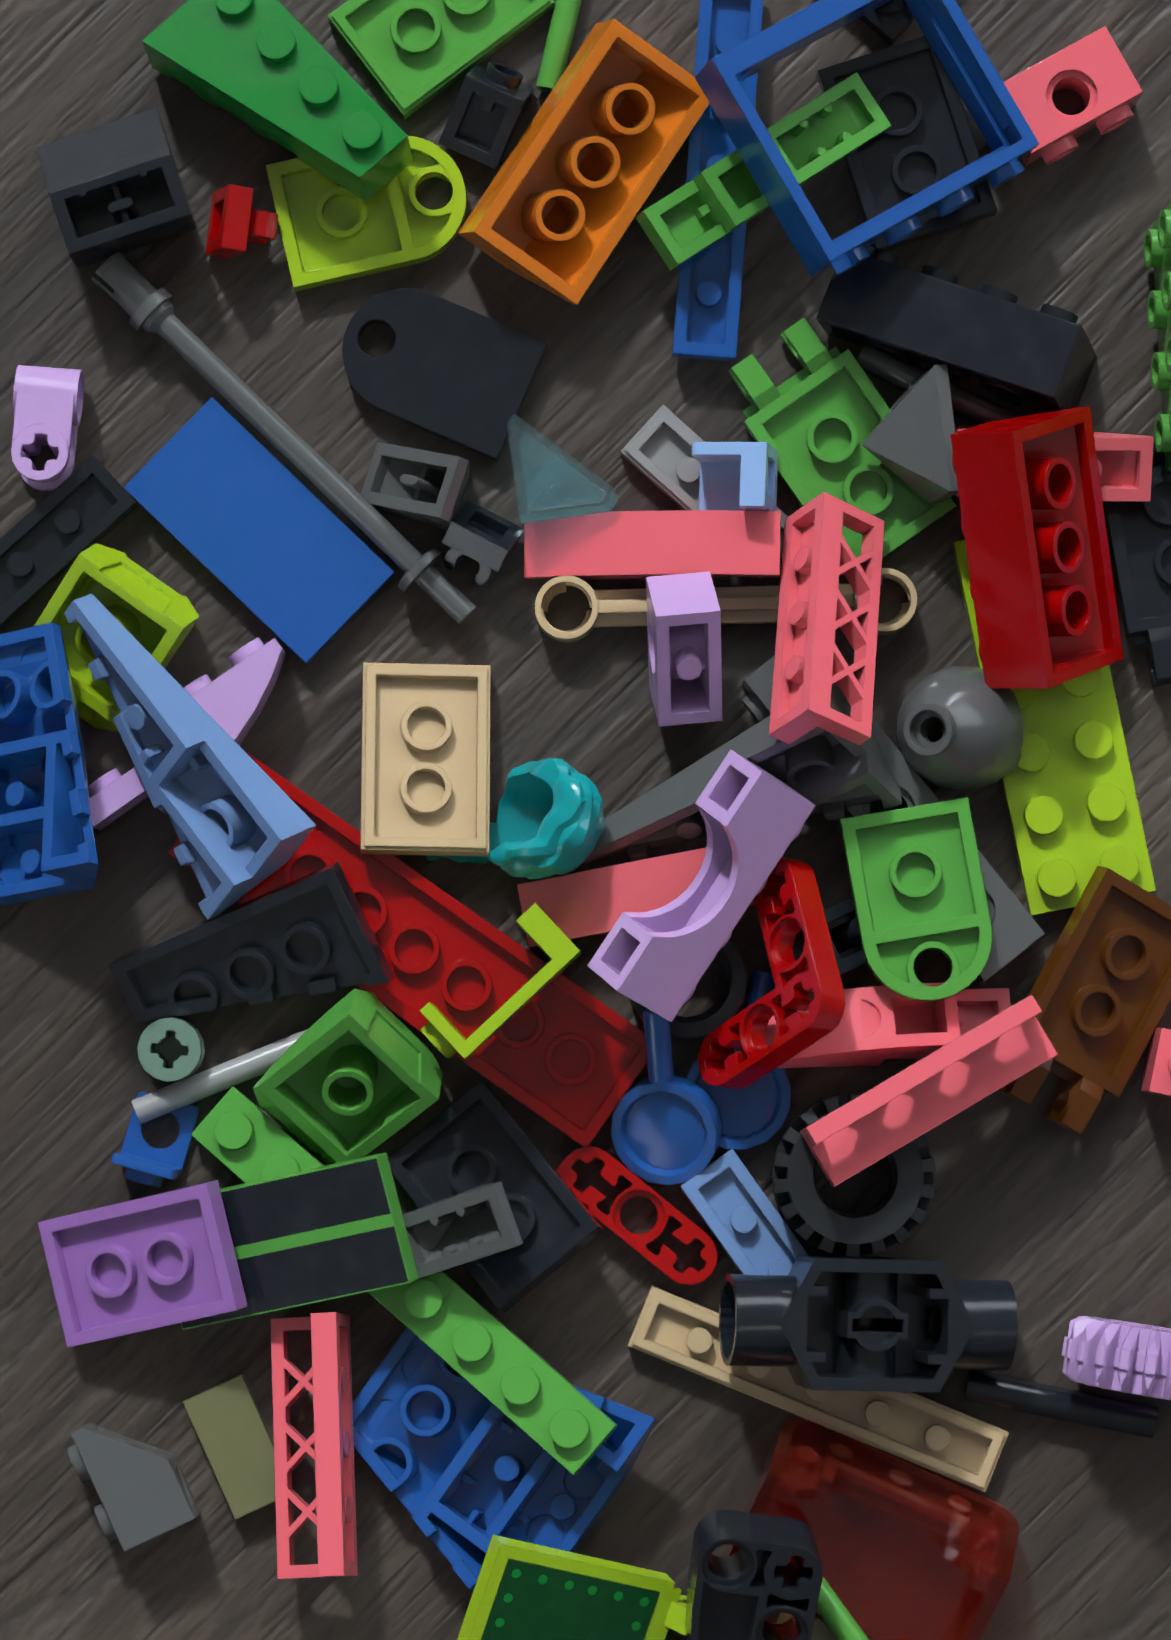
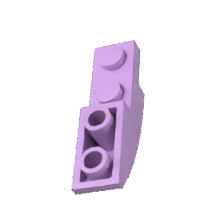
[88,638,286,831]

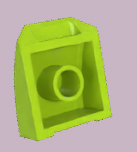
[34,543,200,732]

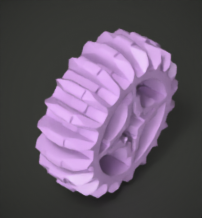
[1061,1316,1171,1400]

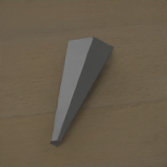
[574,684,902,872]

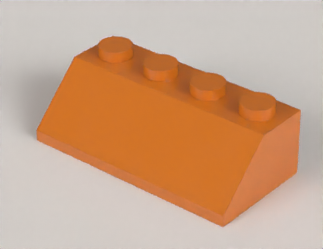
[457,19,709,305]

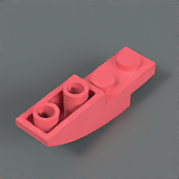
[765,982,1011,1068]

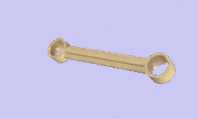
[535,568,917,643]

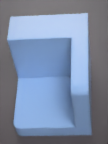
[691,442,778,511]

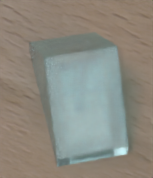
[507,414,618,524]

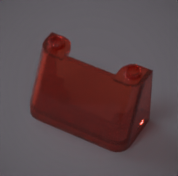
[724,1418,1019,1640]

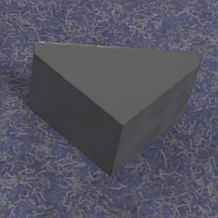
[360,442,471,531]

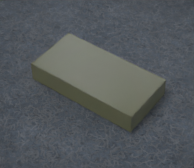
[183,1374,295,1519]

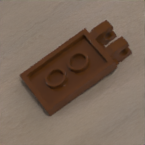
[998,866,1171,1134]

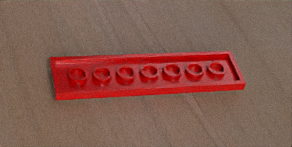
[168,749,647,1149]

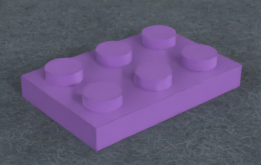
[38,1180,248,1348]

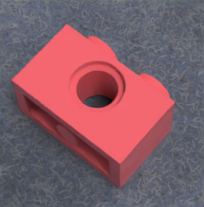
[1004,26,1143,166]

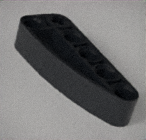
[685,1510,823,1640]

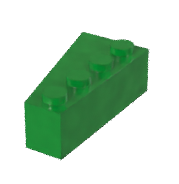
[142,0,414,202]

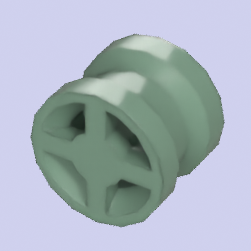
[137,1017,206,1082]

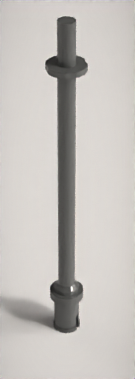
[92,252,477,625]

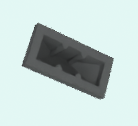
[862,364,958,504]
[403,1181,523,1279]

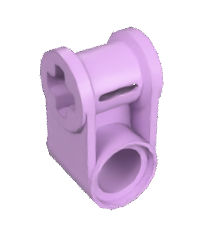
[11,365,84,492]

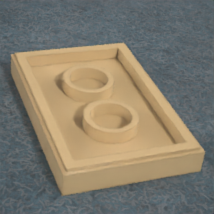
[360,662,491,857]

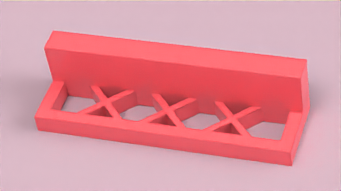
[769,492,885,745]
[800,995,1058,1187]
[270,1312,358,1579]

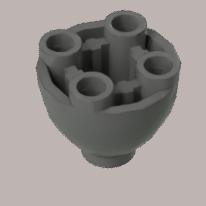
[896,666,1023,792]

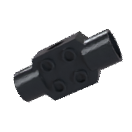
[719,1255,1018,1393]

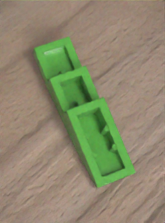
[636,72,892,271]

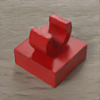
[205,184,278,260]

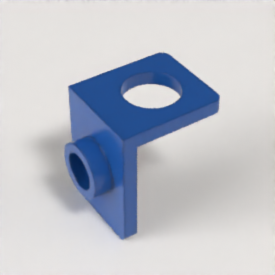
[111,1092,199,1188]

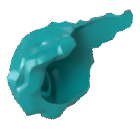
[426,758,605,879]

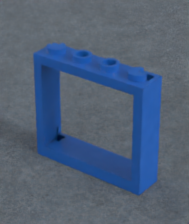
[695,0,1039,277]

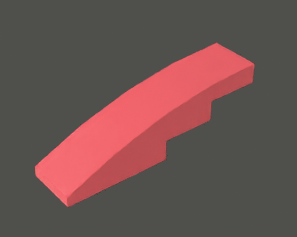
[524,510,781,581]
[517,848,783,947]

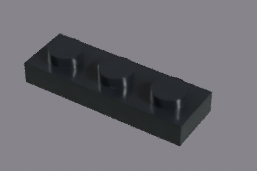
[0,455,138,629]

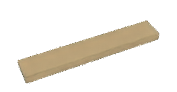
[628,1285,1009,1492]

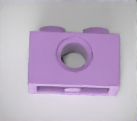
[646,571,723,727]

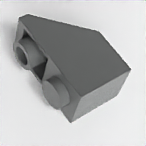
[67,1423,201,1552]

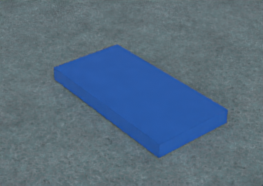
[124,397,395,665]

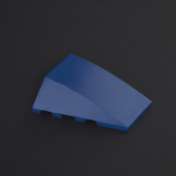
[0,622,99,906]
[353,1327,657,1591]

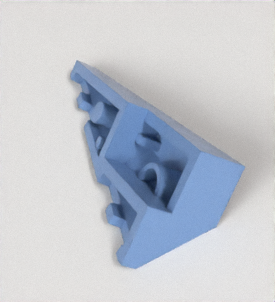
[64,594,316,920]

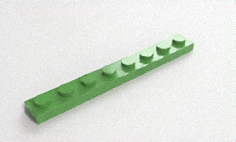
[191,1086,618,1475]

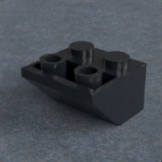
[37,107,197,268]

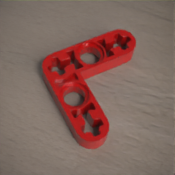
[698,858,845,1090]
[520,1146,718,1301]

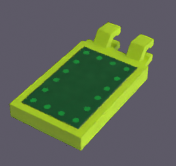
[457,1535,687,1640]

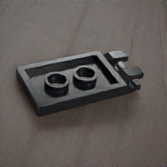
[1103,440,1171,687]

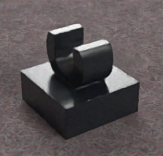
[442,500,524,586]

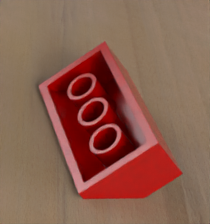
[950,407,1124,689]

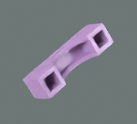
[587,749,816,1022]

